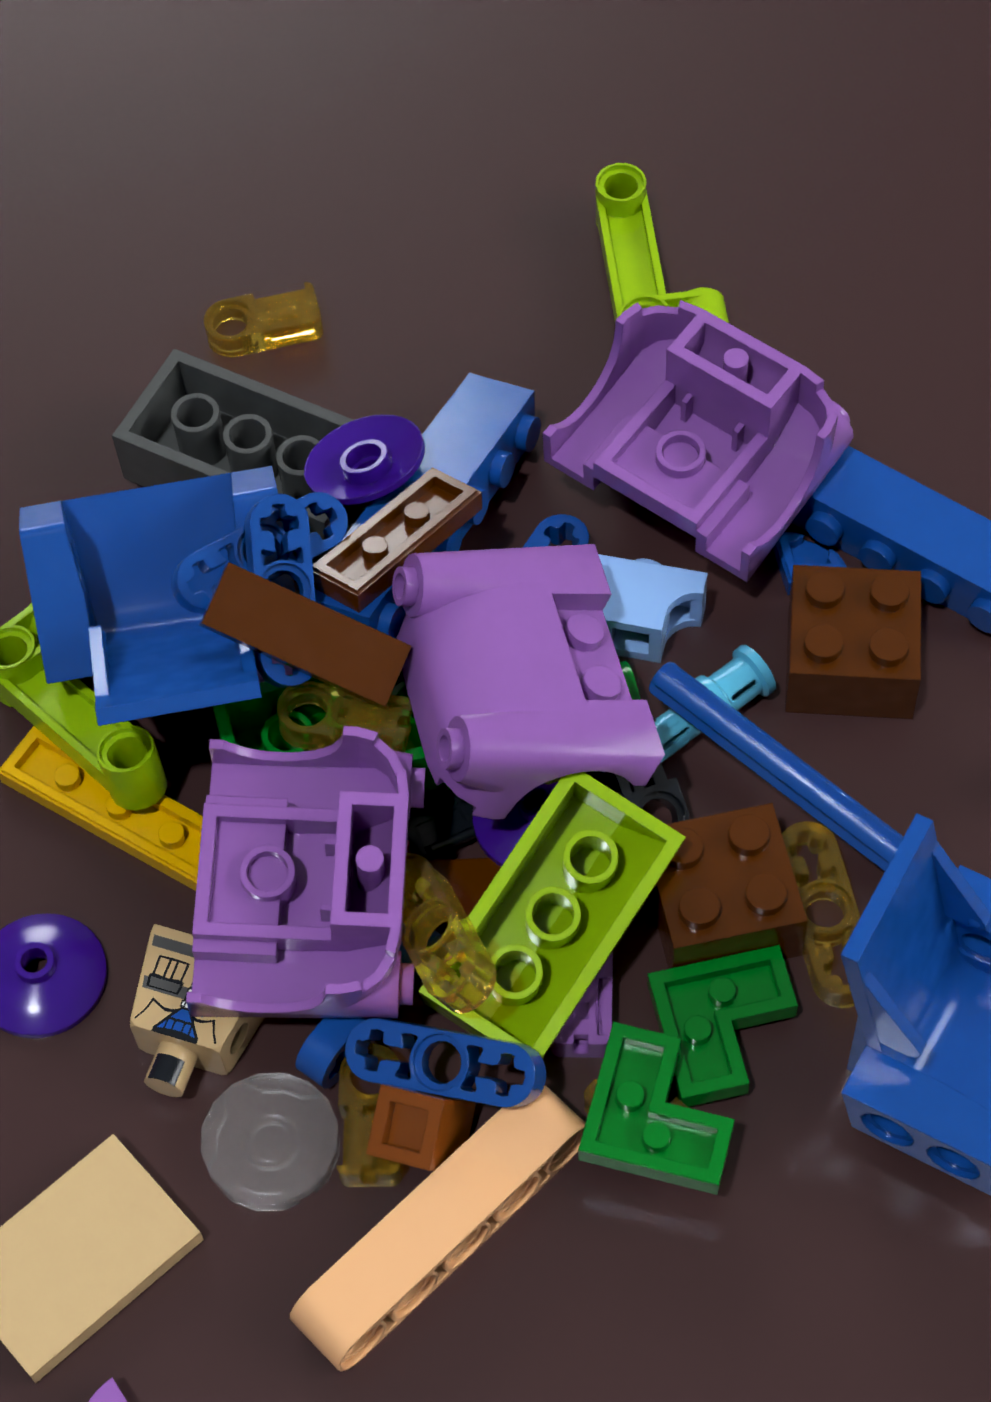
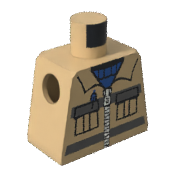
[130,924,264,1097]

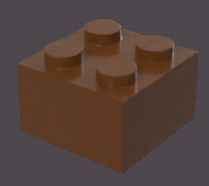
[785,565,921,719]
[649,803,808,969]

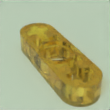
[782,821,860,1008]
[402,858,497,1013]

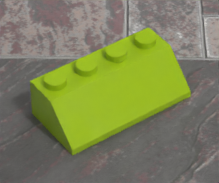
[418,772,686,1059]

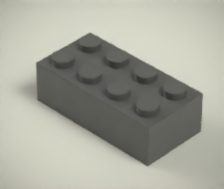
[112,349,371,559]

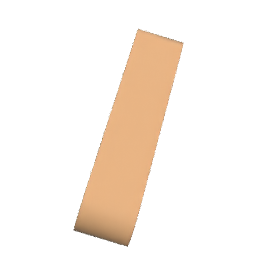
[289,1085,586,1372]

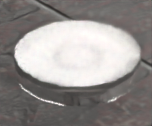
[201,1073,340,1211]

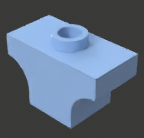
[598,554,708,663]

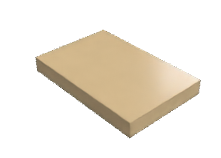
[0,1134,204,1384]

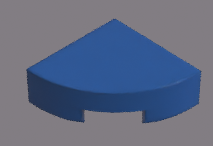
[772,532,847,595]

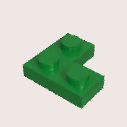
[647,945,798,1107]
[578,1022,735,1195]

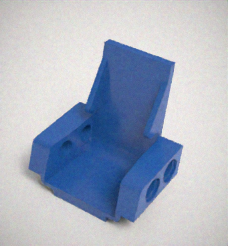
[19,466,295,726]
[840,813,991,1196]

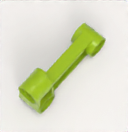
[595,163,729,323]
[0,602,167,811]

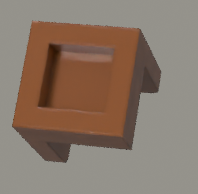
[366,1084,476,1171]

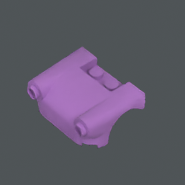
[543,300,854,582]
[392,544,665,819]
[186,726,426,1019]

